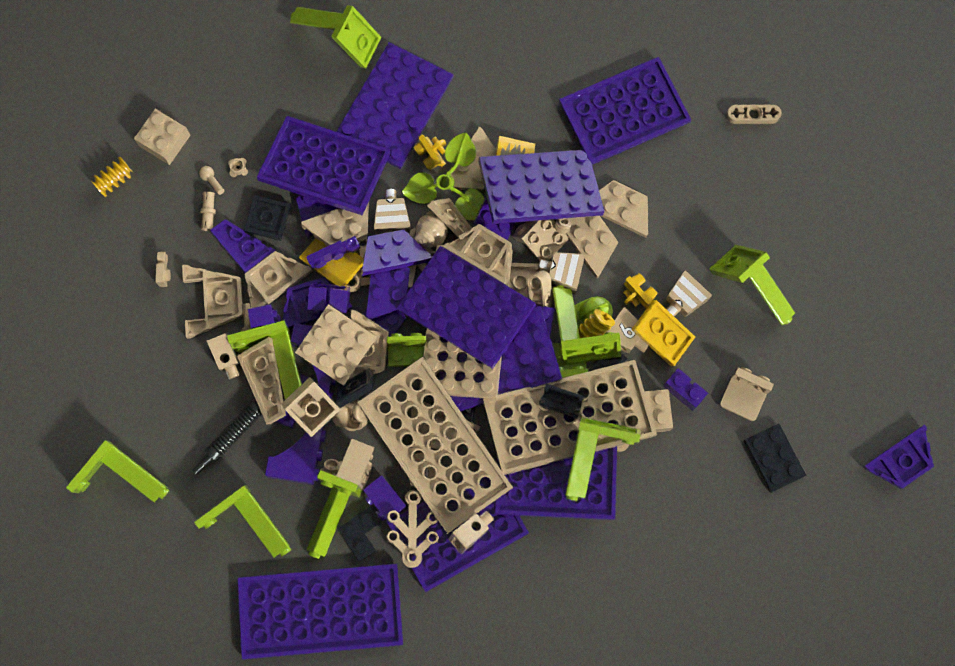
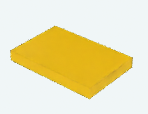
[299,238,364,286]
[631,300,695,366]

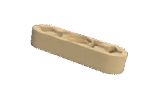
[726,105,782,124]

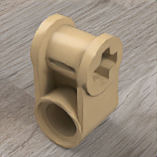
[527,271,553,307]

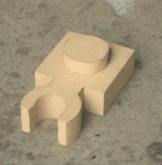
[156,252,171,287]

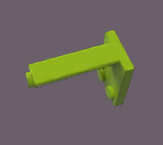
[290,5,381,68]
[709,245,795,325]
[552,285,621,365]
[227,321,302,400]
[565,417,641,501]
[66,440,170,503]
[307,470,362,559]
[194,485,291,558]

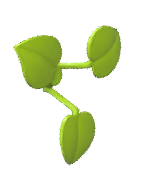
[402,133,484,220]

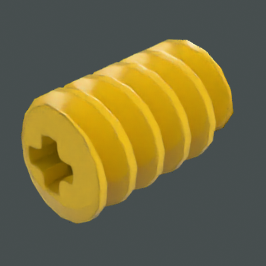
[92,156,132,197]
[578,309,615,338]

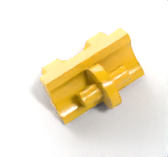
[413,134,447,170]
[623,273,658,309]

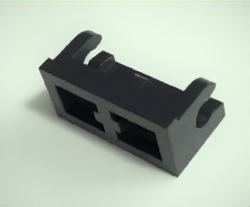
[540,383,584,419]

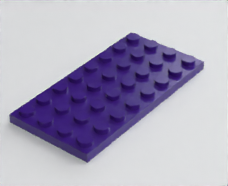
[238,564,403,659]

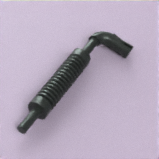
[192,377,282,475]

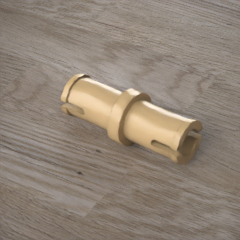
[200,192,216,231]

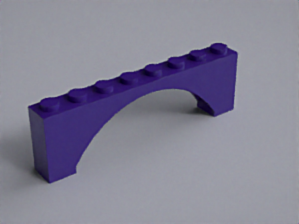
[265,323,336,485]

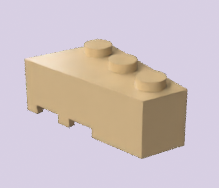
[335,439,374,491]

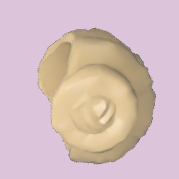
[415,211,448,248]
[332,399,369,431]

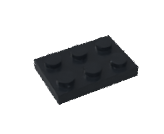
[744,423,807,493]

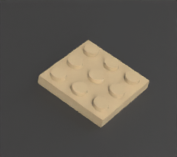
[295,304,377,386]

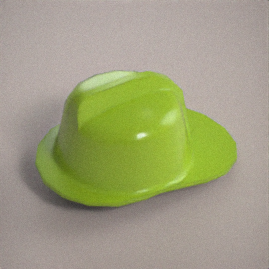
[574,296,613,328]

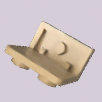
[512,219,568,261]
[720,367,774,421]

